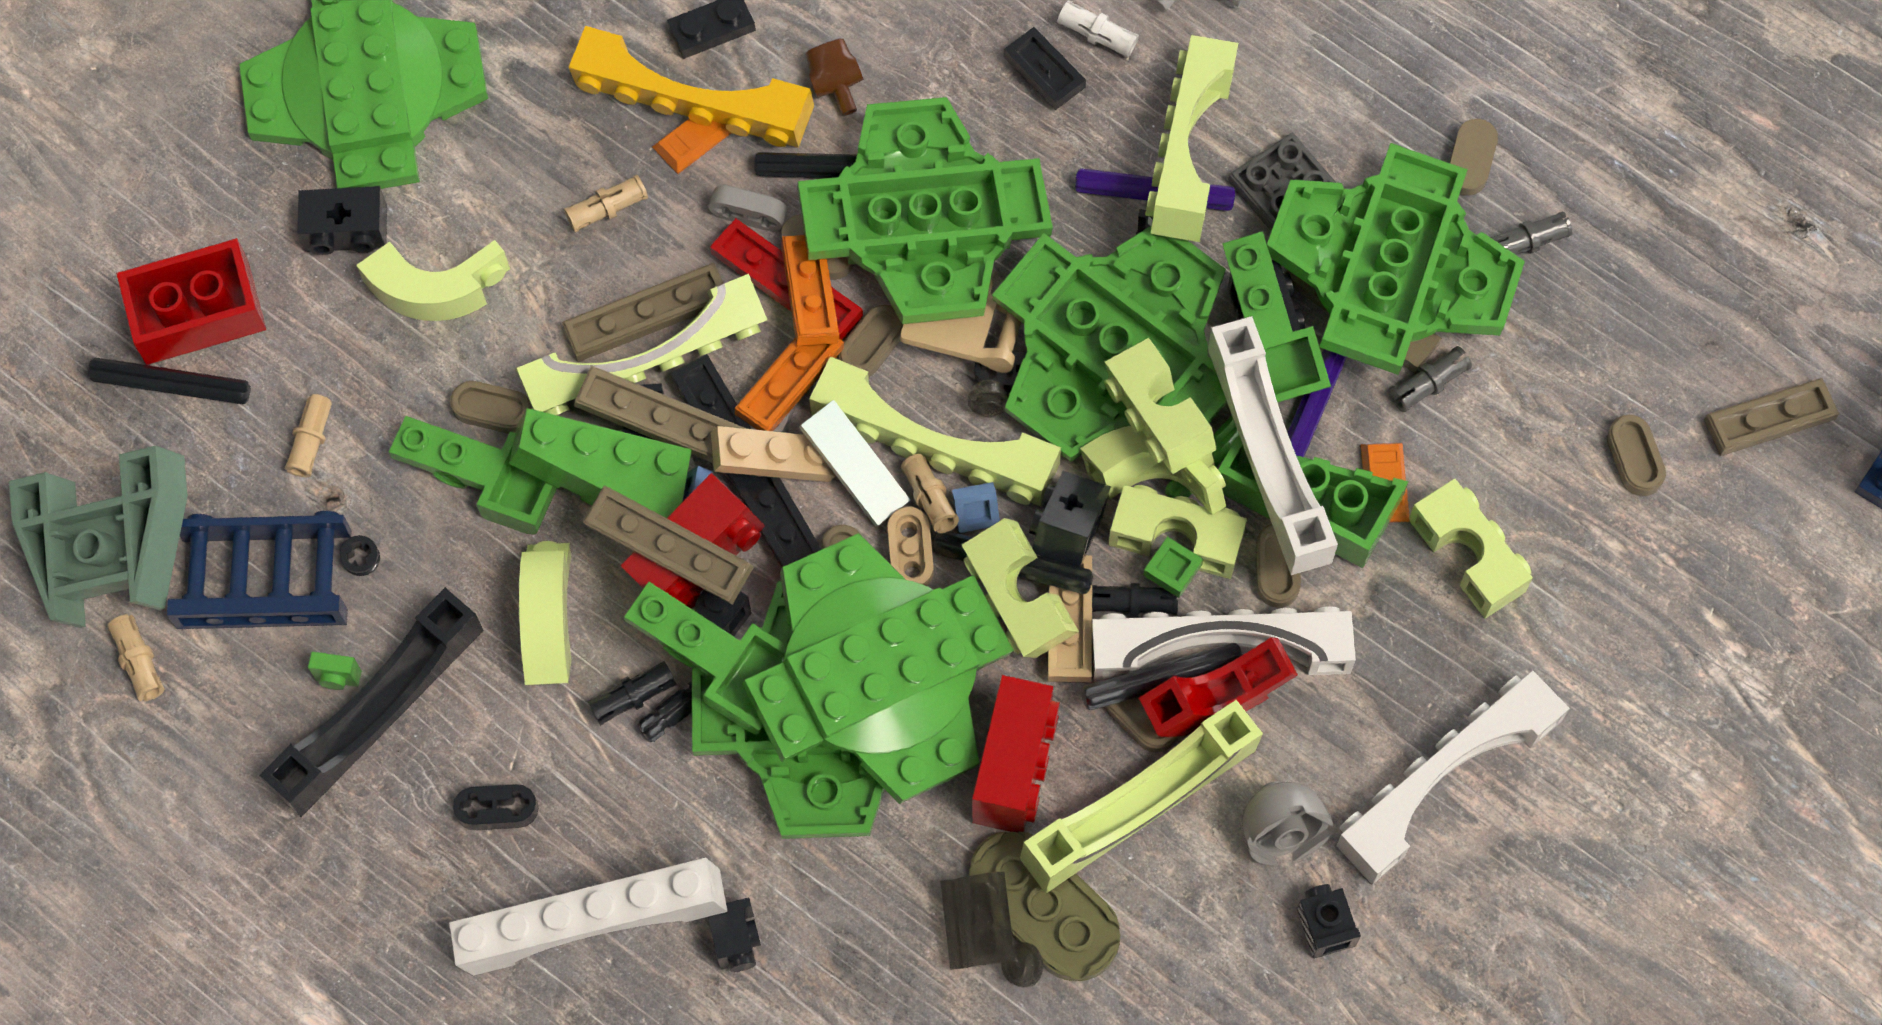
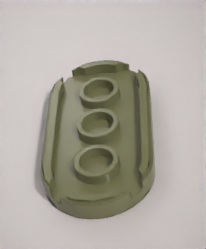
[969,831,1121,981]

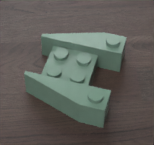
[9,445,188,628]

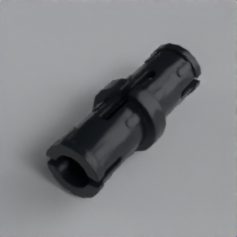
[1092,583,1178,617]
[587,661,677,726]

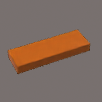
[781,235,839,346]
[735,338,844,431]

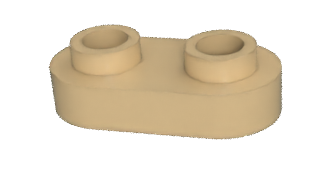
[887,507,934,586]

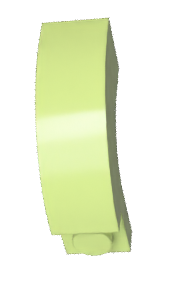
[356,240,510,321]
[1080,426,1226,515]
[519,541,572,685]

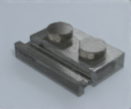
[940,872,1015,970]

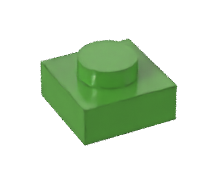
[1143,536,1203,598]
[308,652,362,690]

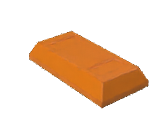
[652,119,731,174]
[1360,443,1410,523]

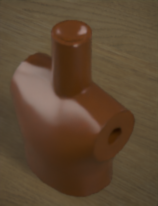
[805,38,864,116]

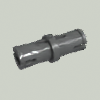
[1490,211,1572,255]
[1389,346,1472,412]

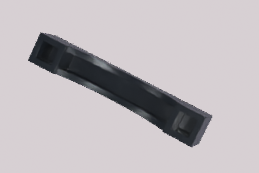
[259,587,484,817]

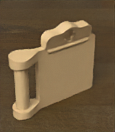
[900,280,1021,373]

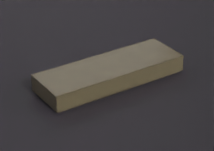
[1704,378,1839,456]

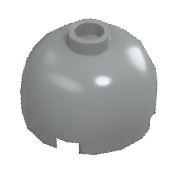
[1242,781,1333,865]

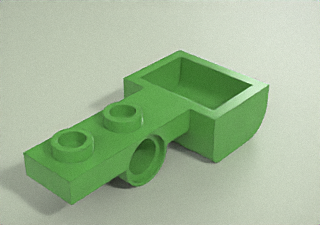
[1222,231,1331,403]
[389,416,557,535]
[624,582,787,735]

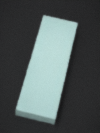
[799,400,910,527]

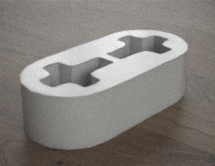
[708,185,788,231]

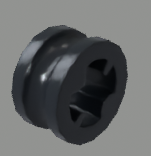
[340,535,381,576]

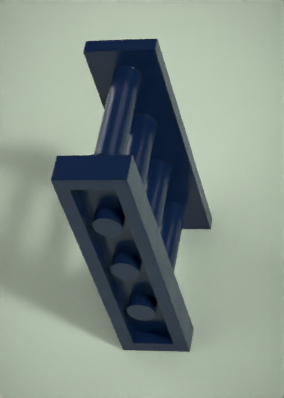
[167,511,352,629]

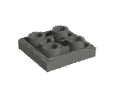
[1228,132,1336,232]

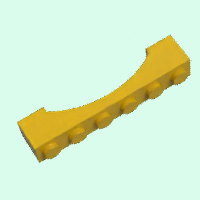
[568,26,814,148]

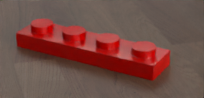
[710,218,863,340]

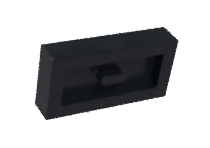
[667,0,756,59]
[1004,27,1086,110]

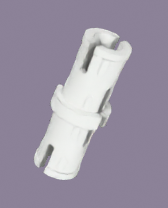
[1057,0,1139,58]

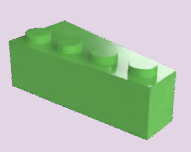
[509,408,692,518]
[1218,437,1409,568]

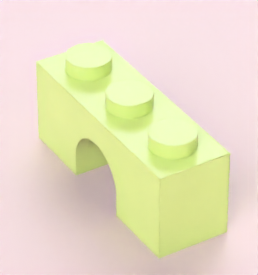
[1104,338,1217,474]
[1409,479,1533,619]
[1109,485,1247,579]
[962,518,1079,658]

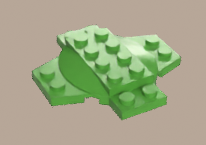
[239,0,488,189]
[797,97,1053,324]
[1267,143,1525,375]
[992,225,1227,462]
[742,533,1014,804]
[692,581,885,839]

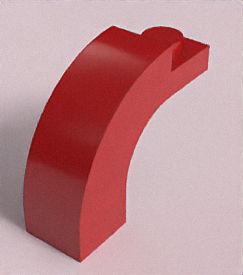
[1139,637,1298,737]

